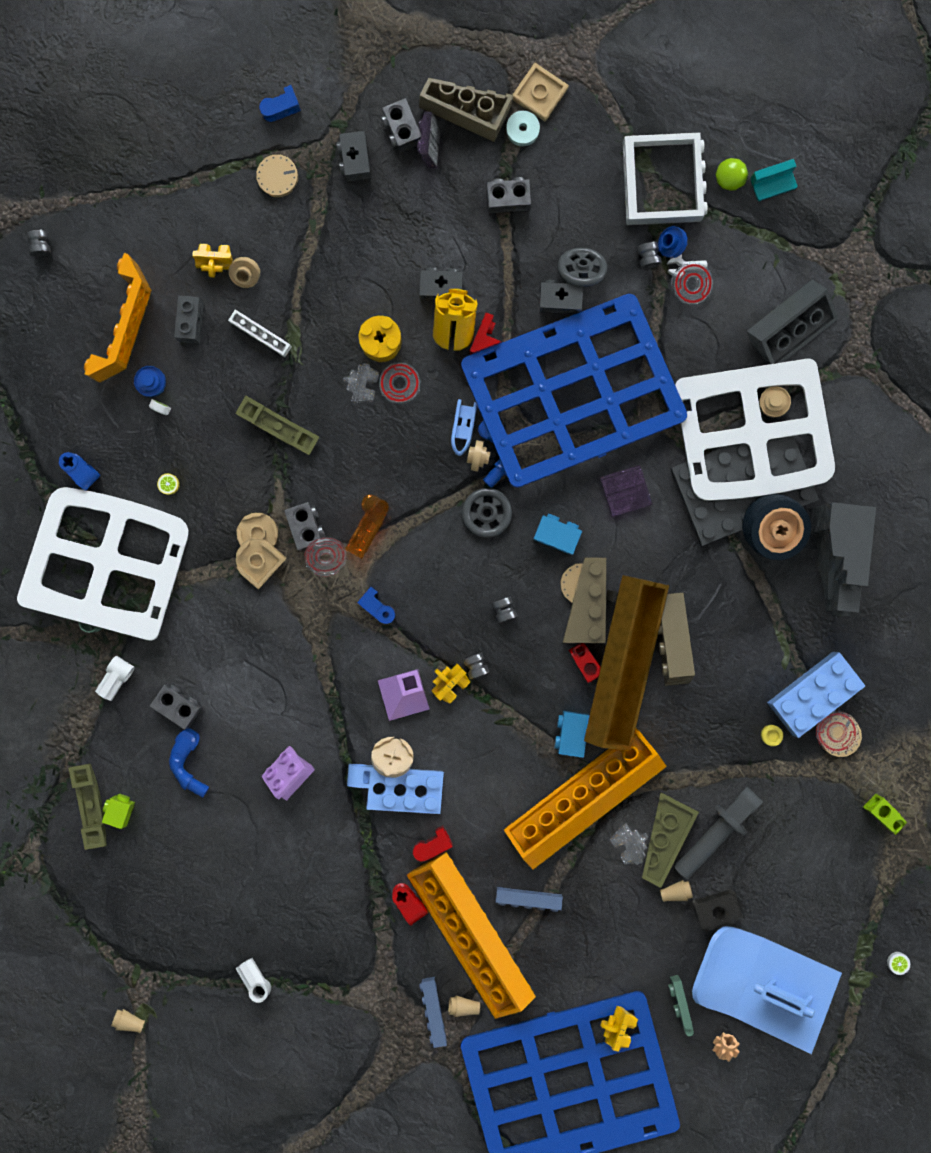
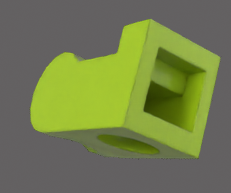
[863,794,907,835]

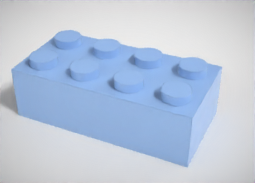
[767,652,865,738]

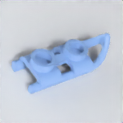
[451,399,477,456]

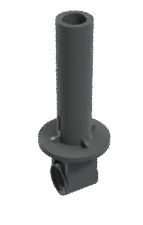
[674,787,763,879]

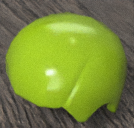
[715,158,748,191]

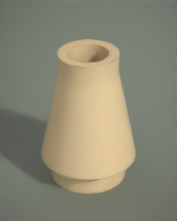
[660,880,693,902]
[448,995,480,1017]
[111,1009,145,1033]

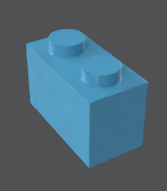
[533,514,582,555]
[554,711,590,758]

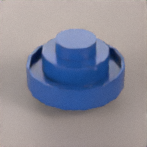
[658,226,687,259]
[134,366,166,397]

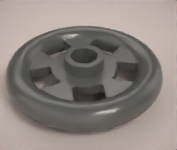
[558,247,608,287]
[462,488,512,538]

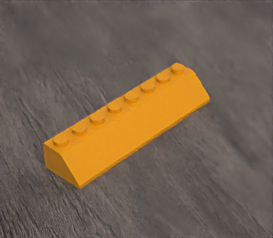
[504,728,667,869]
[407,852,536,1019]

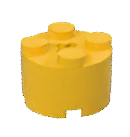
[359,316,402,362]

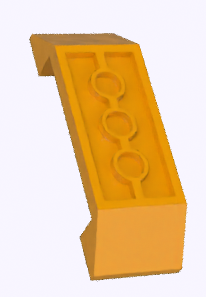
[84,253,152,382]

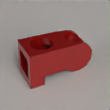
[568,643,601,684]
[413,826,453,862]

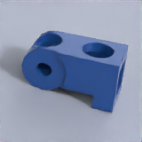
[259,85,301,122]
[357,587,395,624]

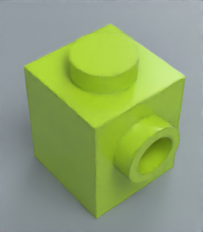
[102,794,135,829]

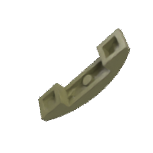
[235,395,319,455]
[68,763,107,850]

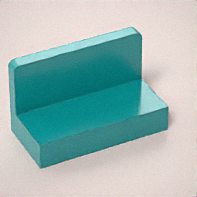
[750,159,797,201]

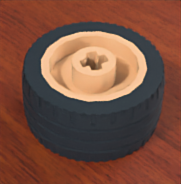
[742,494,811,560]

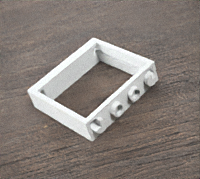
[623,133,707,225]

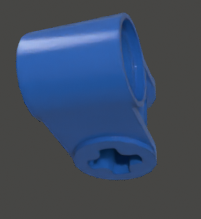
[59,452,101,491]

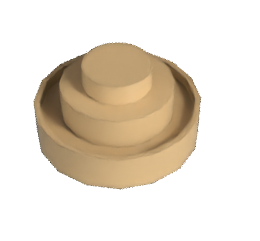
[229,257,260,288]
[759,386,791,418]
[467,440,490,472]

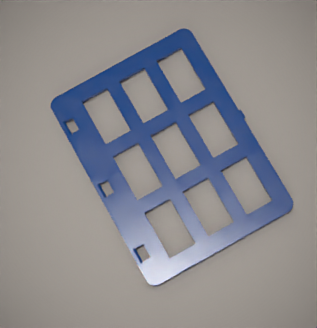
[461,294,687,488]
[461,991,680,1153]

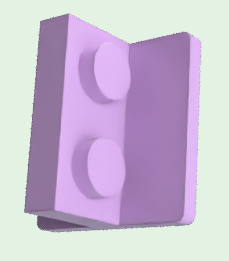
[262,746,315,801]

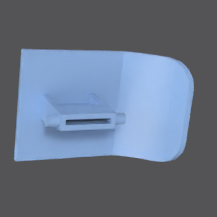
[692,926,842,1054]

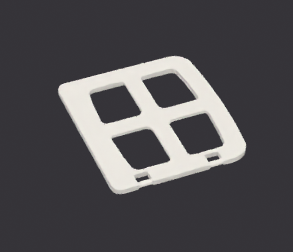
[675,359,835,501]
[17,487,189,641]

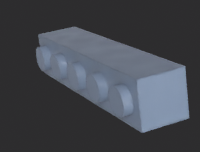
[495,887,563,912]
[420,977,447,1048]

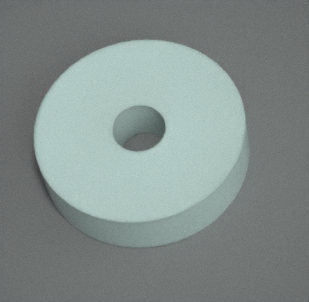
[506,111,540,146]

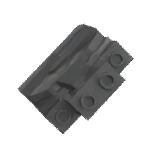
[809,502,876,617]

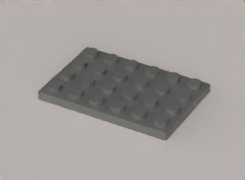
[671,436,819,546]

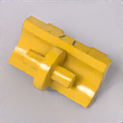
[193,244,233,278]
[431,664,470,704]
[600,1006,638,1052]

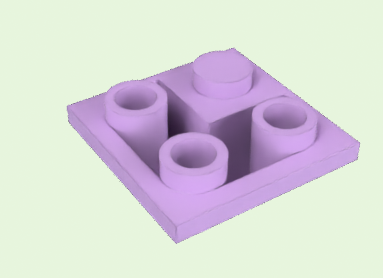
[378,669,430,721]

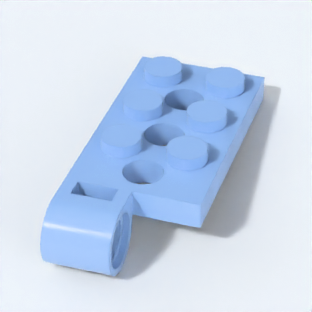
[347,764,444,814]

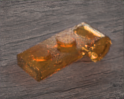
[345,494,389,559]

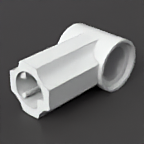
[95,656,135,701]
[236,958,271,1003]

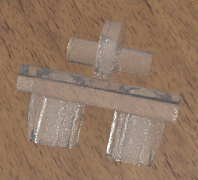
[343,363,379,403]
[610,823,648,865]

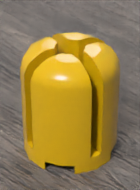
[433,289,478,351]

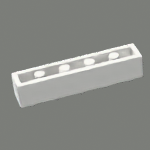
[228,310,292,358]

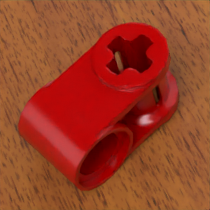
[392,883,428,926]

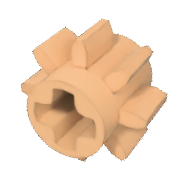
[713,1032,740,1062]

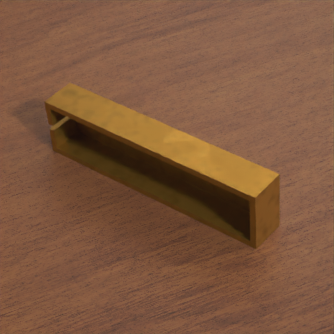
[584,575,669,751]

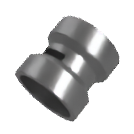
[27,230,51,257]
[637,242,662,269]
[491,596,517,623]
[463,652,489,679]

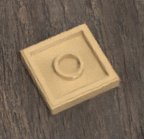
[512,63,569,121]

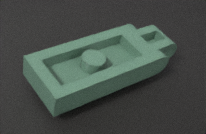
[668,975,694,1036]

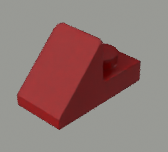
[470,312,501,355]

